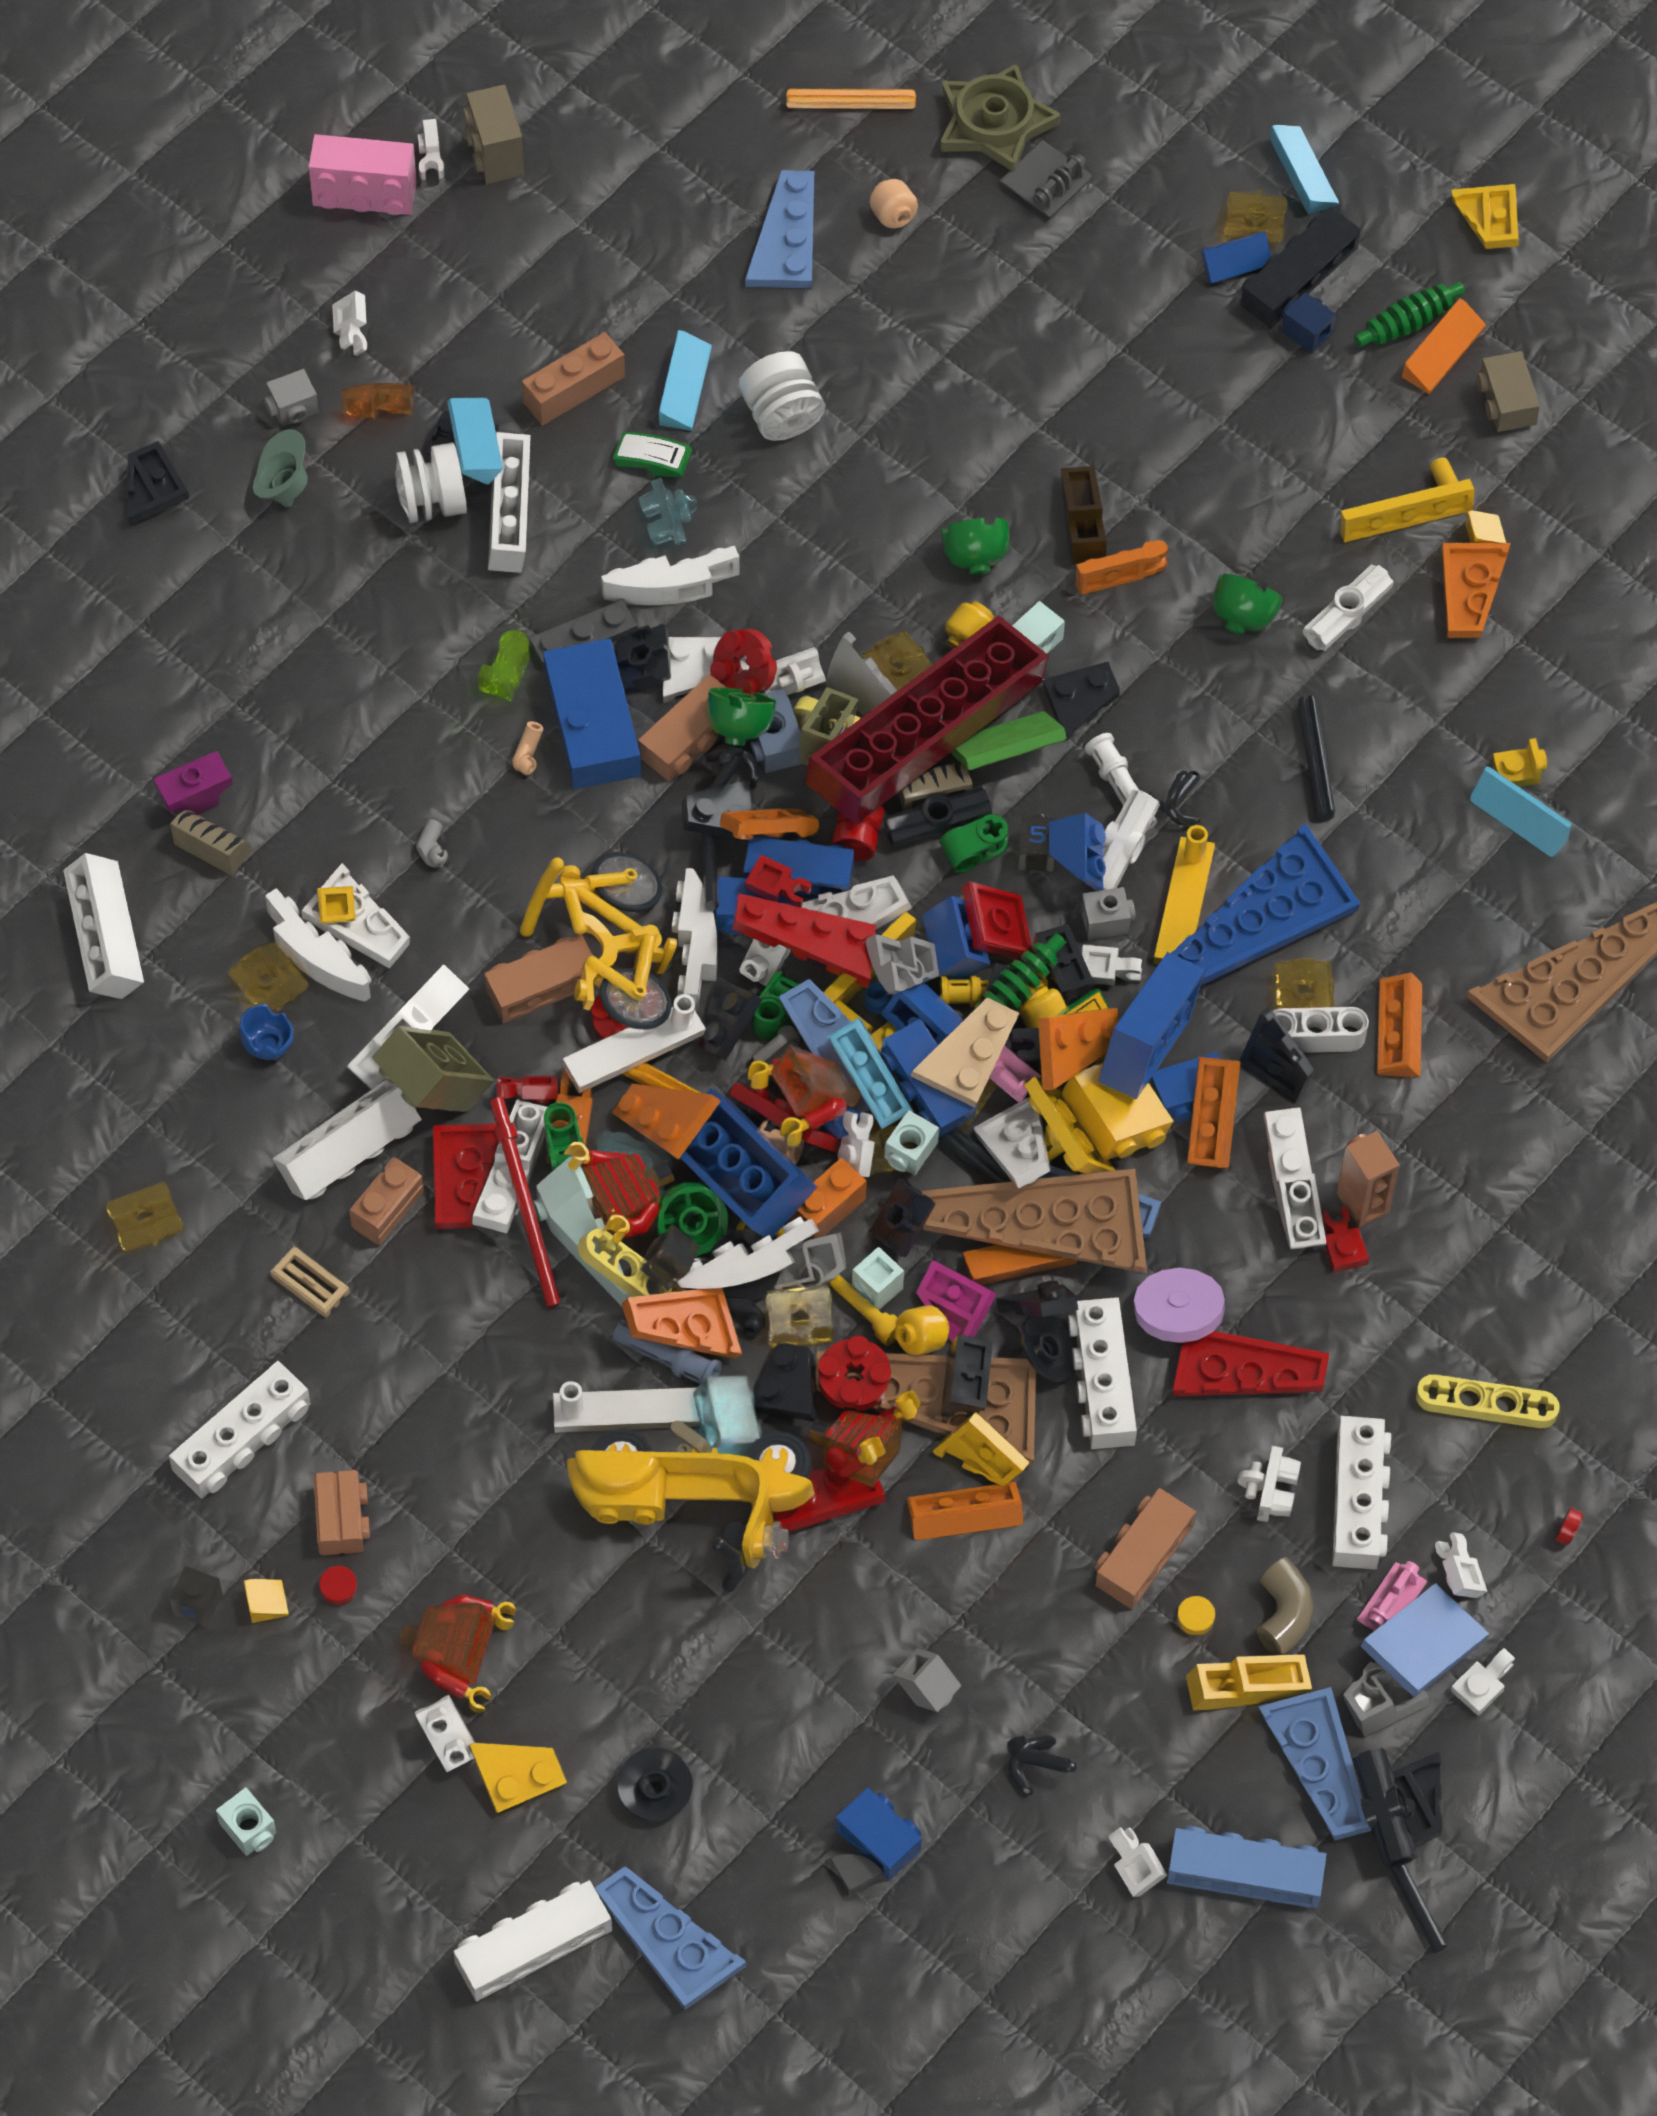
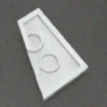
[663,637,749,704]
[302,863,410,969]
[802,875,912,929]
[973,1098,1050,1188]

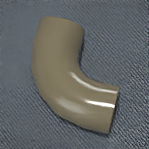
[1257,1557,1314,1656]

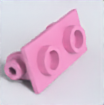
[989,1045,1041,1103]
[1357,1561,1428,1631]

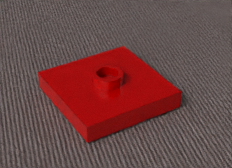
[961,881,1034,961]

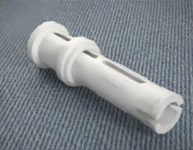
[1085,733,1157,831]

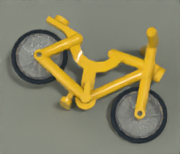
[520,853,677,1030]

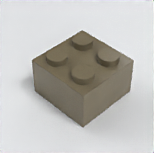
[463,84,524,184]

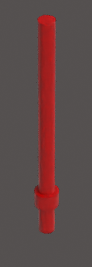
[490,1097,561,1308]

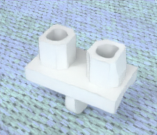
[764,647,826,695]
[739,939,791,986]
[1237,1446,1301,1522]
[415,1695,475,1772]

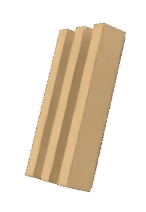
[270,1246,350,1318]

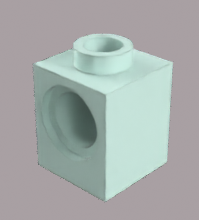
[1012,601,1065,653]
[884,1110,939,1176]
[852,1247,904,1310]
[216,1787,276,1856]

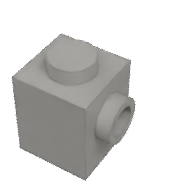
[264,368,319,427]
[1081,887,1135,941]
[893,1648,962,1713]

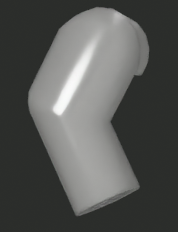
[416,819,448,868]
[753,1026,800,1065]

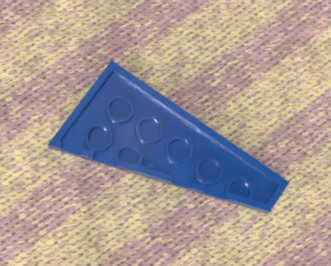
[1171,823,1360,985]

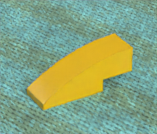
[1186,1655,1312,1711]

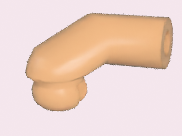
[512,721,544,775]

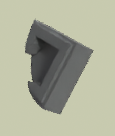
[831,1854,883,1895]

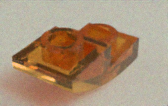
[341,383,415,420]

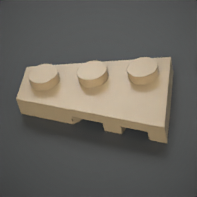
[910,998,1019,1108]

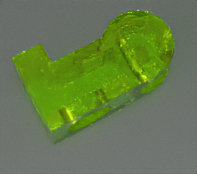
[478,630,530,701]

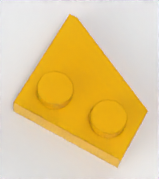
[1451,184,1519,249]
[932,1412,1029,1487]
[468,1743,567,1813]

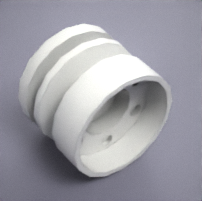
[739,351,826,441]
[395,442,467,523]

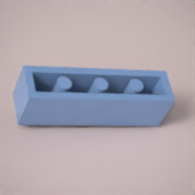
[1167,1826,1327,1909]

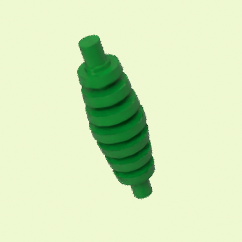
[1354,282,1465,347]
[974,933,1066,1010]

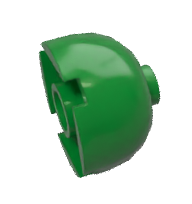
[941,518,1010,575]
[1212,573,1283,635]
[706,687,776,746]
[654,1182,728,1256]

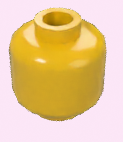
[945,601,995,648]
[1018,985,1067,1028]
[895,1305,950,1356]

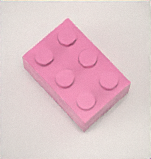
[309,134,417,215]

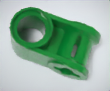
[939,814,1008,873]
[752,969,799,1040]
[544,1102,588,1172]

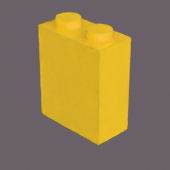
[1061,1063,1174,1161]

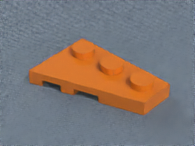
[1441,543,1511,638]
[1038,1008,1119,1090]
[611,1084,721,1160]
[622,1288,742,1359]

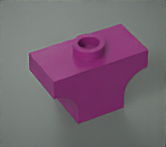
[154,751,233,815]

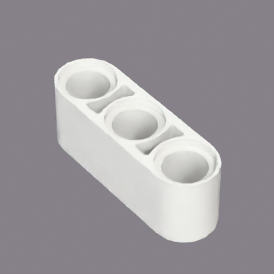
[1273,1007,1369,1053]

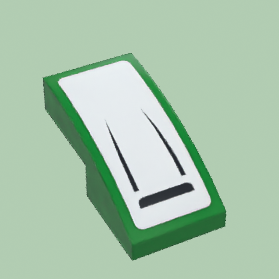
[613,431,692,477]

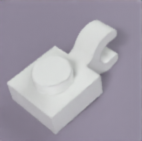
[418,119,444,180]
[332,291,367,356]
[1082,945,1142,986]
[838,1111,875,1177]
[1435,1532,1487,1598]
[1451,1648,1515,1716]
[1109,1827,1168,1897]

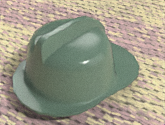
[253,429,308,507]

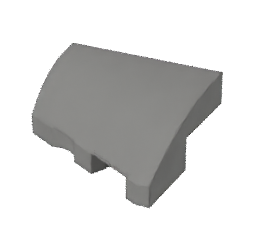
[825,632,897,716]
[865,934,939,995]
[775,1232,846,1318]
[1343,1661,1430,1737]

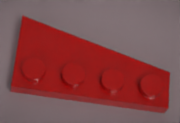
[732,893,876,988]
[1172,1331,1330,1396]

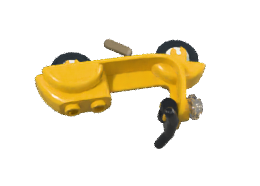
[566,1421,815,1592]

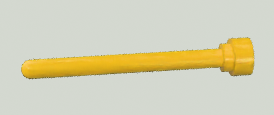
[775,1225,898,1346]

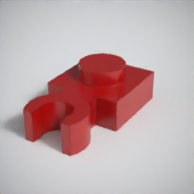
[745,855,812,908]
[497,1076,559,1104]
[1322,1207,1369,1273]

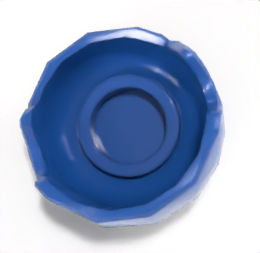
[239,1004,294,1060]

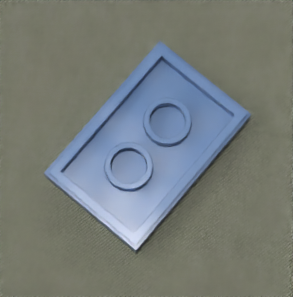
[1360,1583,1489,1698]

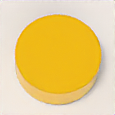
[1177,1596,1215,1636]

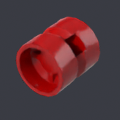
[831,805,884,861]

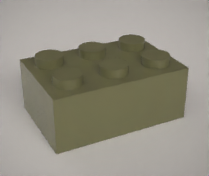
[371,1026,495,1112]

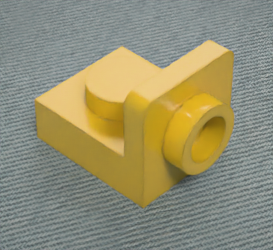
[1491,738,1547,787]

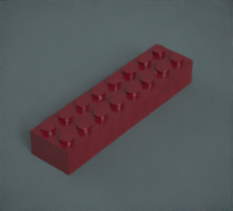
[805,615,1049,825]

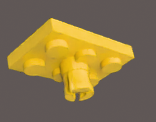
[1024,1077,1116,1174]

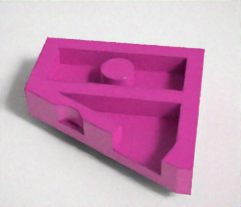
[916,1260,997,1342]

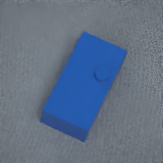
[543,638,641,789]
[1098,952,1206,1099]
[680,1087,818,1238]

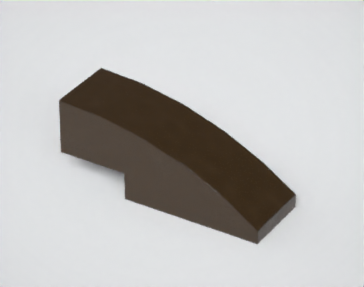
[1061,466,1106,564]

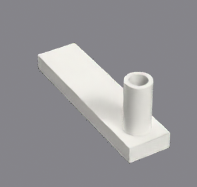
[562,994,706,1093]
[553,1381,702,1433]

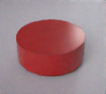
[1555,1507,1583,1546]
[319,1566,357,1605]

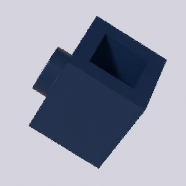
[1282,292,1336,354]

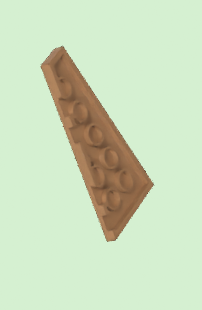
[1467,902,1657,1063]
[922,1169,1147,1274]
[815,1351,1036,1466]

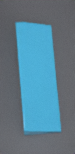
[1270,125,1339,215]
[659,330,712,431]
[447,398,503,485]
[1470,766,1572,857]
[827,1018,915,1129]

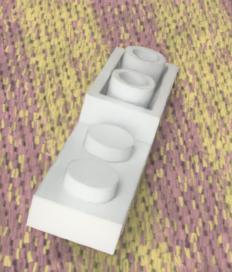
[601,545,740,605]
[672,868,717,1011]
[265,888,372,1002]
[347,964,469,1090]
[472,1099,548,1233]
[1263,1107,1326,1250]
[677,1216,819,1289]

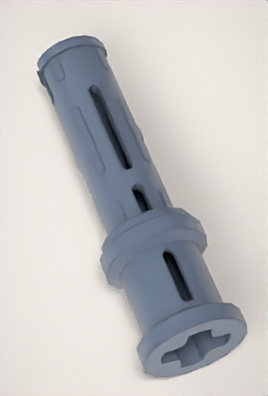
[613,1319,722,1391]

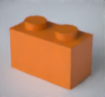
[789,1157,867,1240]

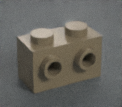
[1476,351,1540,432]

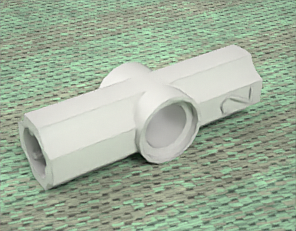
[1303,564,1393,651]
[1087,789,1160,891]

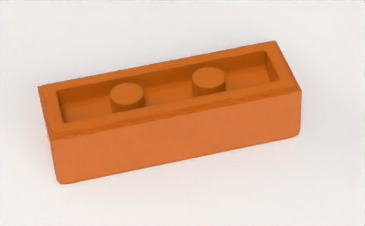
[1402,298,1486,394]
[1377,972,1422,1077]
[1187,1057,1240,1168]
[962,1245,1077,1285]
[907,1482,1023,1540]

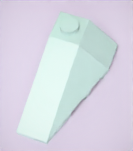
[533,1156,631,1308]

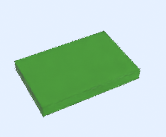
[950,711,1067,770]

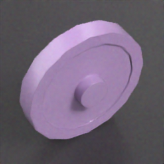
[1134,1268,1225,1343]

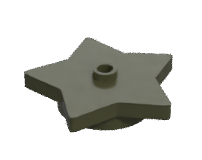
[941,65,1060,171]

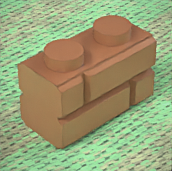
[349,1157,424,1245]
[313,1470,370,1556]

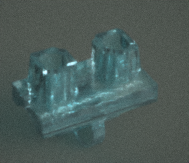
[638,478,698,546]

